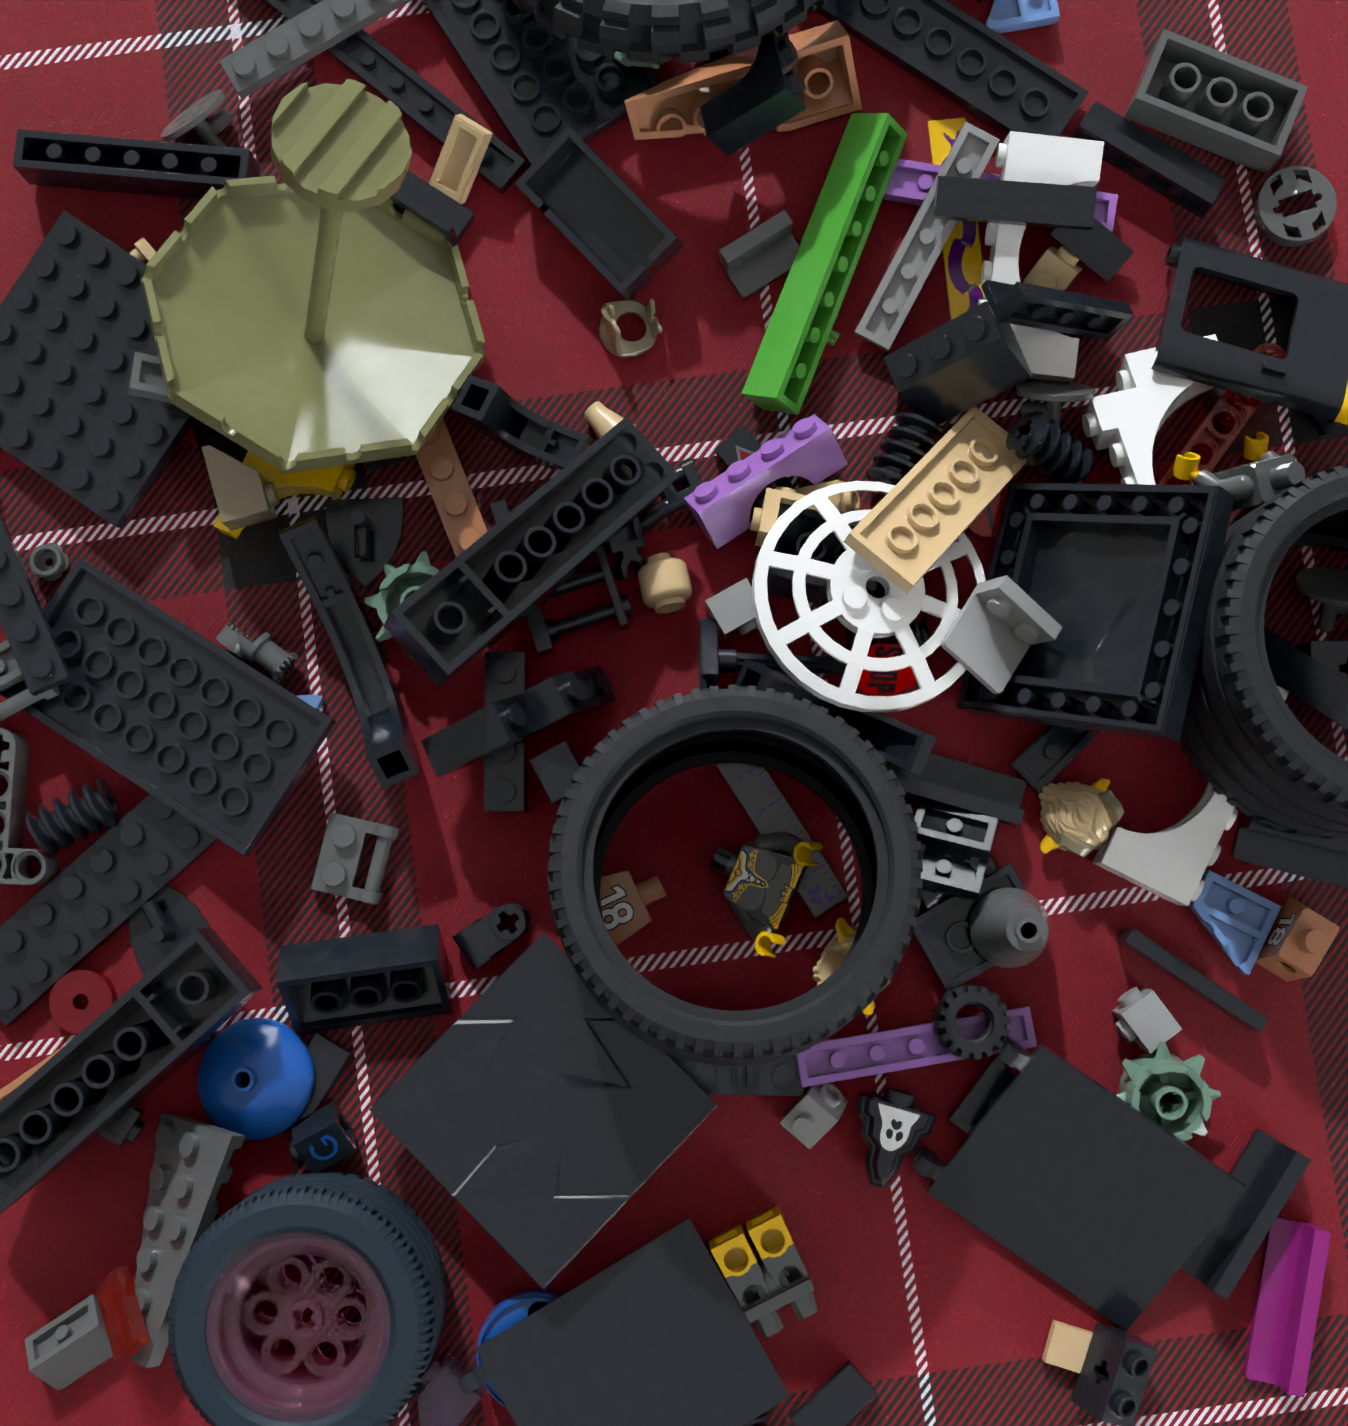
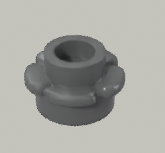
[30,543,69,581]

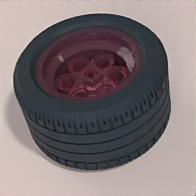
[168,1170,447,1426]

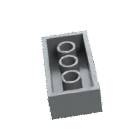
[1124,29,1308,174]

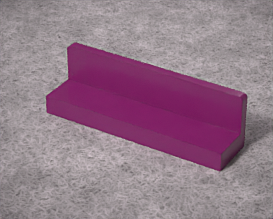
[1243,1217,1331,1397]

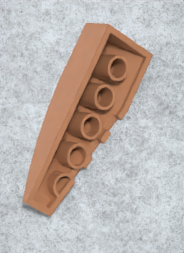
[624,20,862,140]

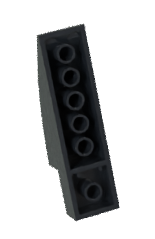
[384,417,680,688]
[0,927,263,1214]

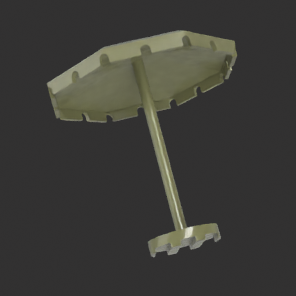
[141,79,486,473]

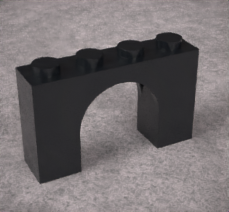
[700,31,807,156]

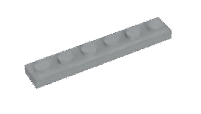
[854,122,1000,352]

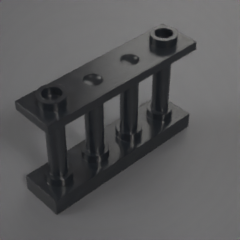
[490,499,633,657]

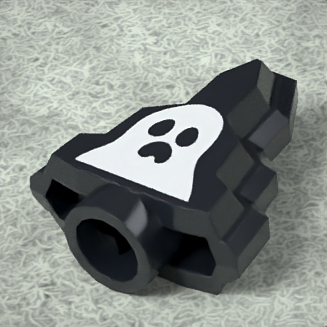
[856,1087,937,1188]

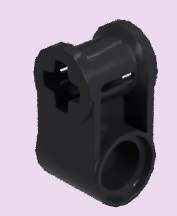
[452,903,531,971]

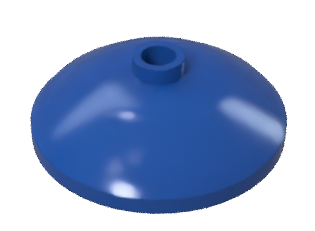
[198,1018,315,1140]

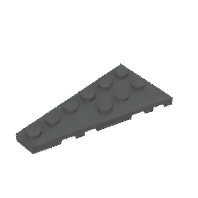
[123,1113,246,1368]

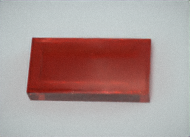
[95,1266,149,1363]

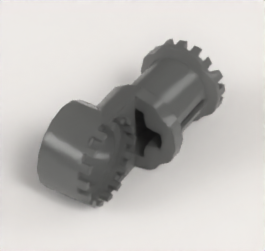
[215,622,299,683]

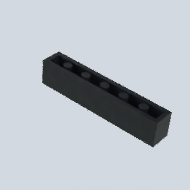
[13,129,260,199]

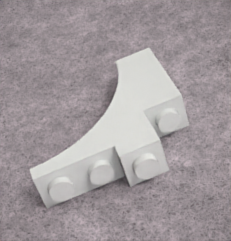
[1082,334,1218,485]

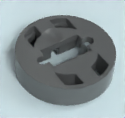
[1254,166,1337,247]

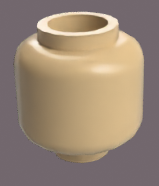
[638,553,692,614]

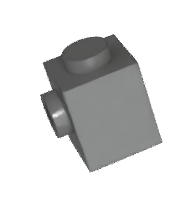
[705,578,758,639]
[1112,987,1182,1053]

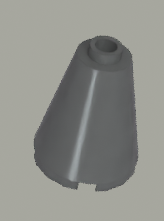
[970,888,1050,968]

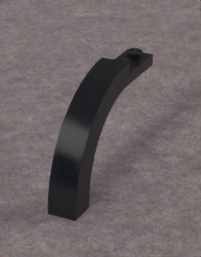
[279,515,420,789]

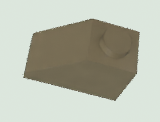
[201,445,280,530]

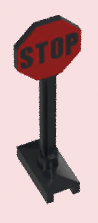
[698,618,917,696]

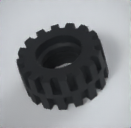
[932,985,1010,1059]

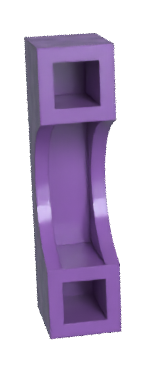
[684,414,848,549]

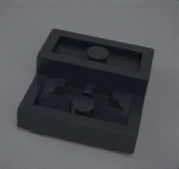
[915,799,998,901]

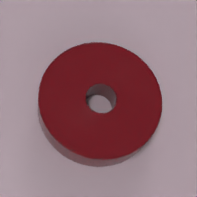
[49,969,117,1034]

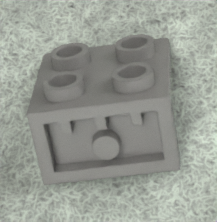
[941,575,1062,694]

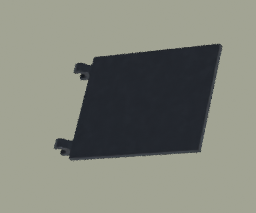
[913,1036,1246,1331]
[457,1218,790,1426]

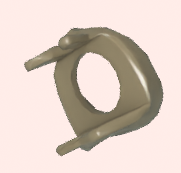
[598,299,663,358]

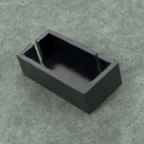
[515,126,684,300]

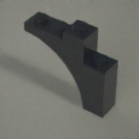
[735,659,937,775]
[421,665,616,778]

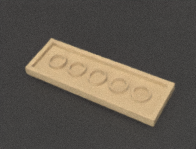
[844,406,1026,594]

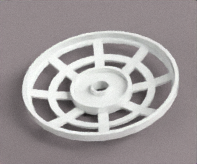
[752,481,986,713]

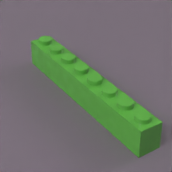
[741,113,908,415]

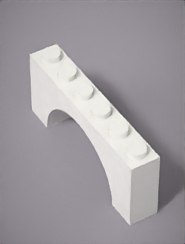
[977,131,1104,382]
[1092,686,1289,906]

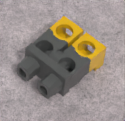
[709,1205,818,1338]

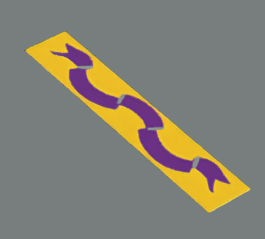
[928,117,985,320]

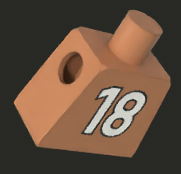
[600,870,667,946]
[1255,897,1340,982]

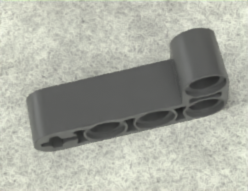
[0,728,60,885]

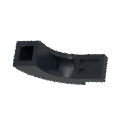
[451,374,595,470]

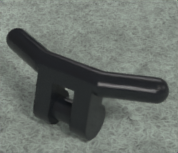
[639,458,702,532]

